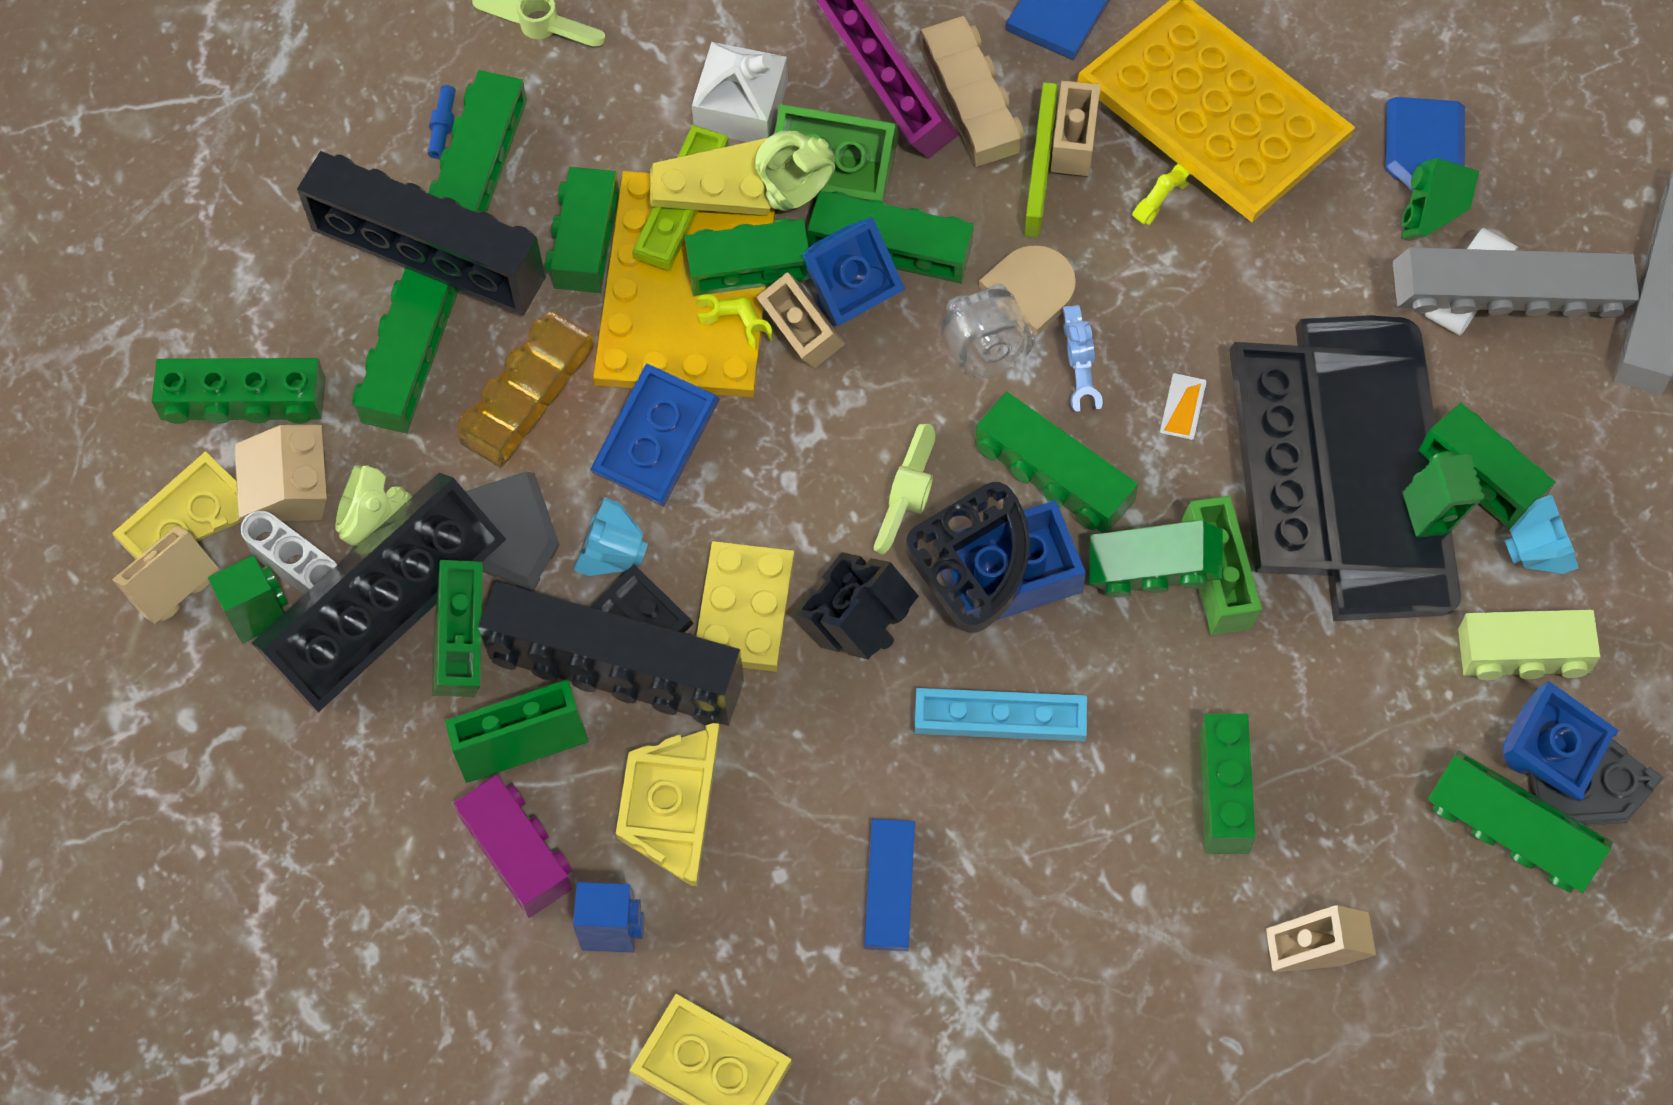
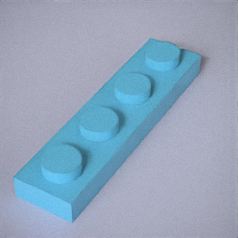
[914,688,1087,742]

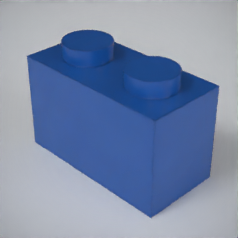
[573,882,644,953]

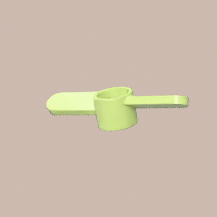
[472,0,605,46]
[874,424,935,555]

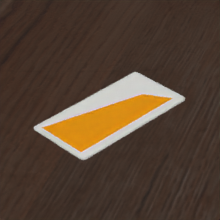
[1160,373,1207,440]

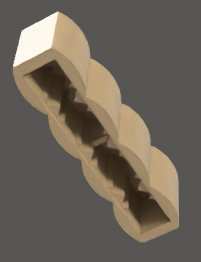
[920,16,1024,167]

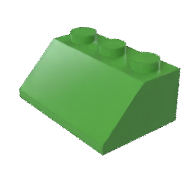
[775,104,900,201]

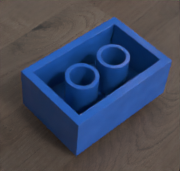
[941,500,1086,620]

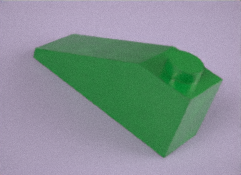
[432,560,483,697]

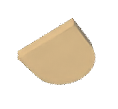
[979,246,1076,337]

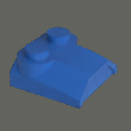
[802,217,905,326]
[1503,681,1619,802]

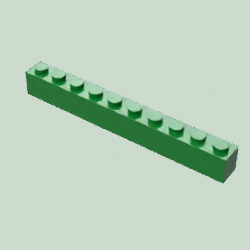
[352,70,527,434]

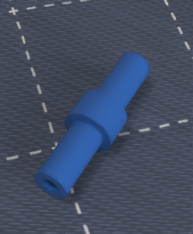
[428,85,456,159]

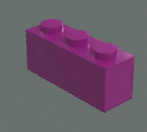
[453,775,573,918]

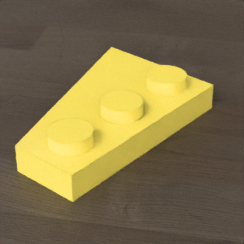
[650,137,771,215]
[112,451,242,559]

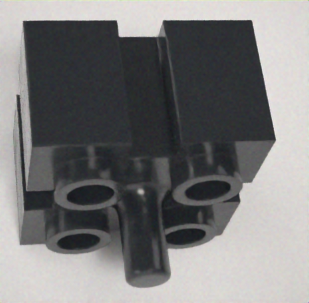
[791,552,919,660]

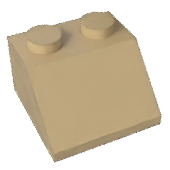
[235,425,327,521]

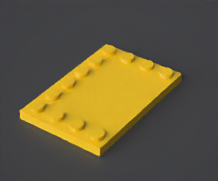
[1077,0,1355,222]
[593,171,776,398]

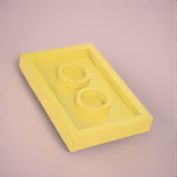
[696,541,795,672]
[629,994,792,1105]

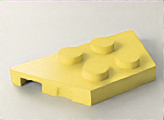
[616,723,720,887]

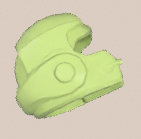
[755,131,835,211]
[335,465,413,546]

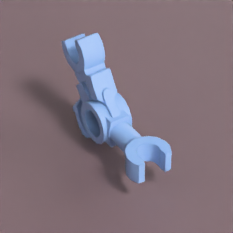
[1063,305,1103,412]

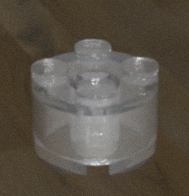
[941,284,1035,379]

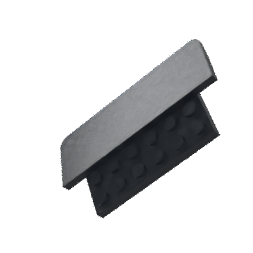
[1229,315,1461,621]

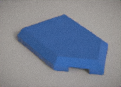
[1385,97,1465,191]

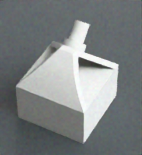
[692,42,788,142]

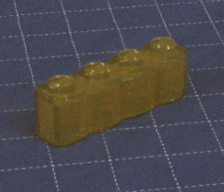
[457,310,594,468]

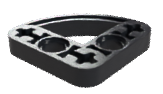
[906,482,1030,633]

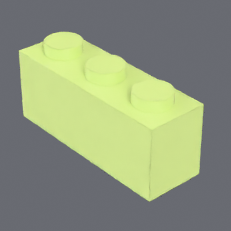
[1458,610,1600,681]

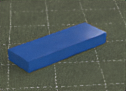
[864,819,915,952]

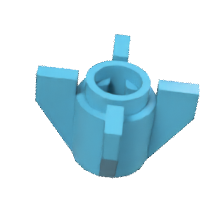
[1505,494,1579,574]
[574,497,648,576]

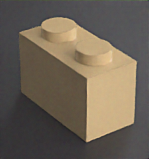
[1051,80,1100,176]
[756,272,846,369]
[112,525,219,624]

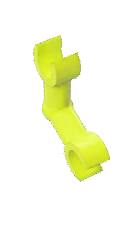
[1132,164,1191,225]
[697,294,773,349]

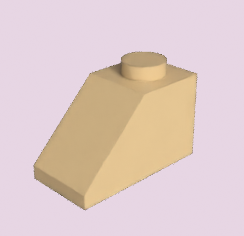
[1266,905,1376,972]

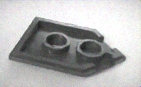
[465,472,560,592]
[1529,739,1664,825]

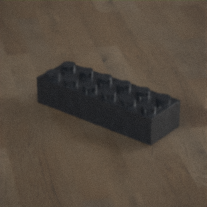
[297,151,546,316]
[251,473,507,713]
[478,581,744,726]

